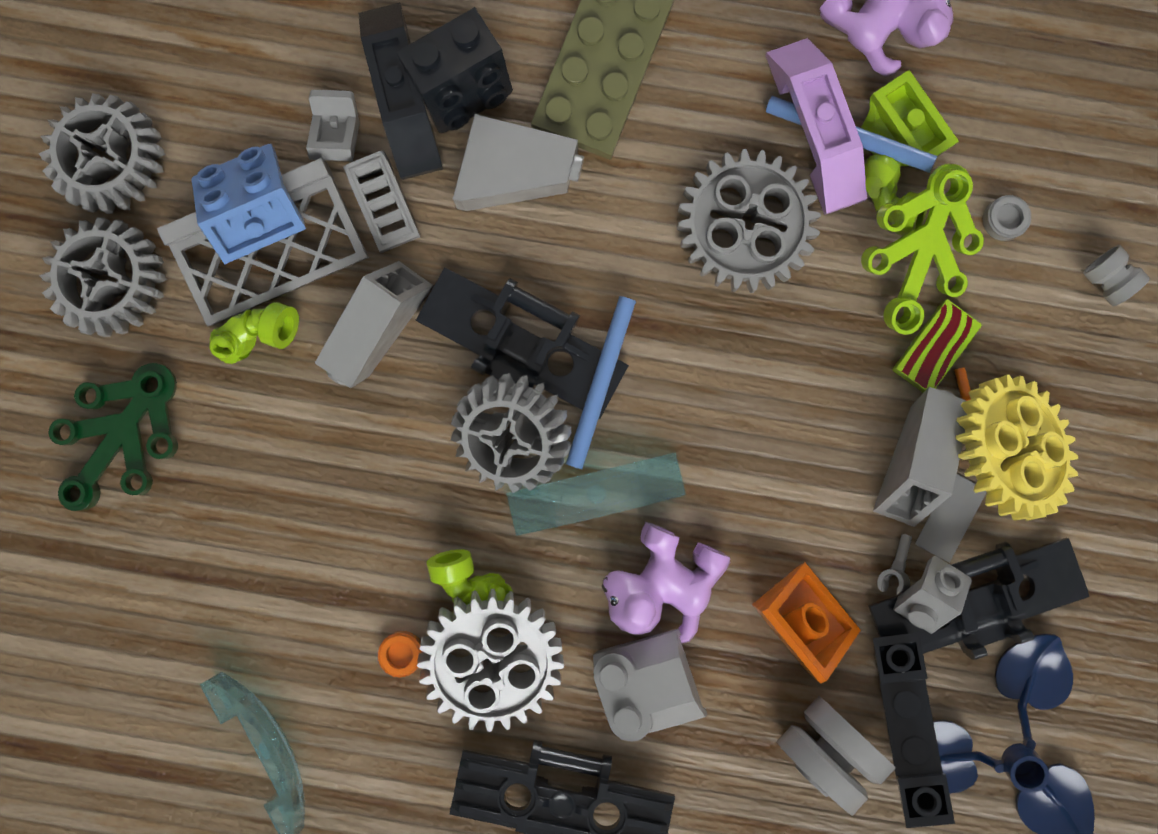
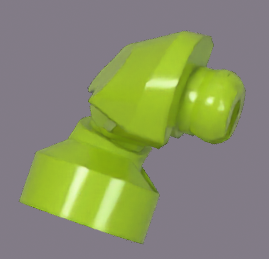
[864,154,927,236]
[209,302,299,364]
[427,549,513,605]

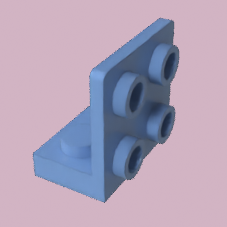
[191,144,306,265]

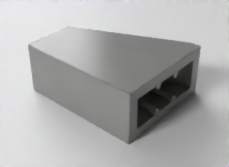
[453,114,584,211]
[315,261,434,388]
[873,387,967,527]

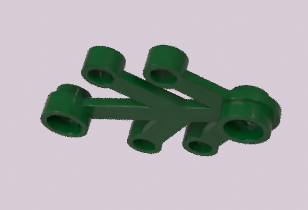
[48,363,178,511]

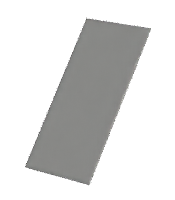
[915,474,987,563]

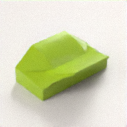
[861,70,959,167]

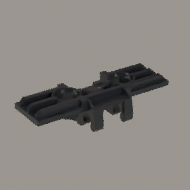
[416,267,629,419]
[868,538,1090,660]
[449,740,675,834]

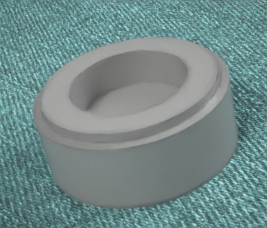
[983,195,1031,241]

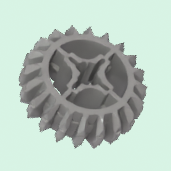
[38,93,166,214]
[39,217,167,337]
[451,373,572,493]

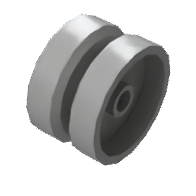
[777,696,896,816]

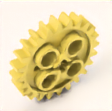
[956,375,1078,521]

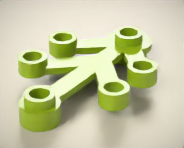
[861,164,984,335]

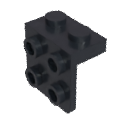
[396,7,513,133]

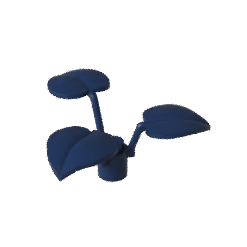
[933,634,1095,834]

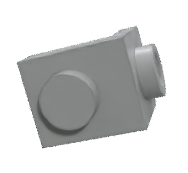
[306,90,360,162]
[893,556,972,634]

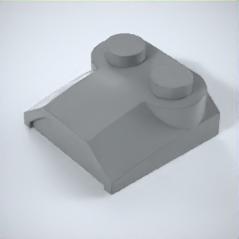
[593,628,707,742]

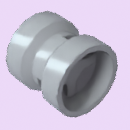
[1083,245,1150,307]

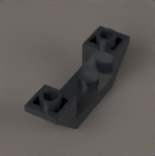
[358,2,443,180]
[873,632,955,828]

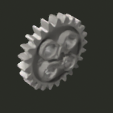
[677,149,821,293]
[417,589,564,732]

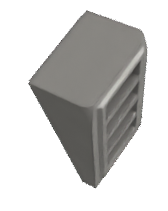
[343,151,420,253]

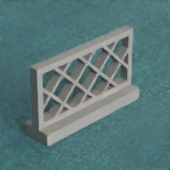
[157,158,369,327]

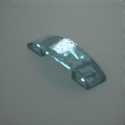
[506,452,686,536]
[200,672,305,834]

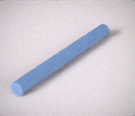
[766,96,937,173]
[566,296,636,469]

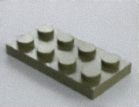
[531,0,674,160]

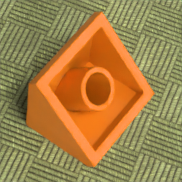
[752,562,861,684]

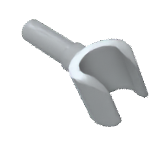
[877,534,912,595]

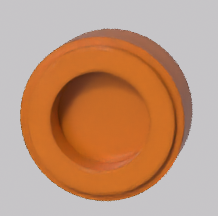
[378,631,423,678]

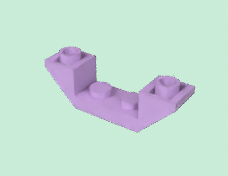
[765,38,867,215]

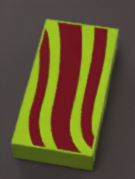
[892,299,982,393]

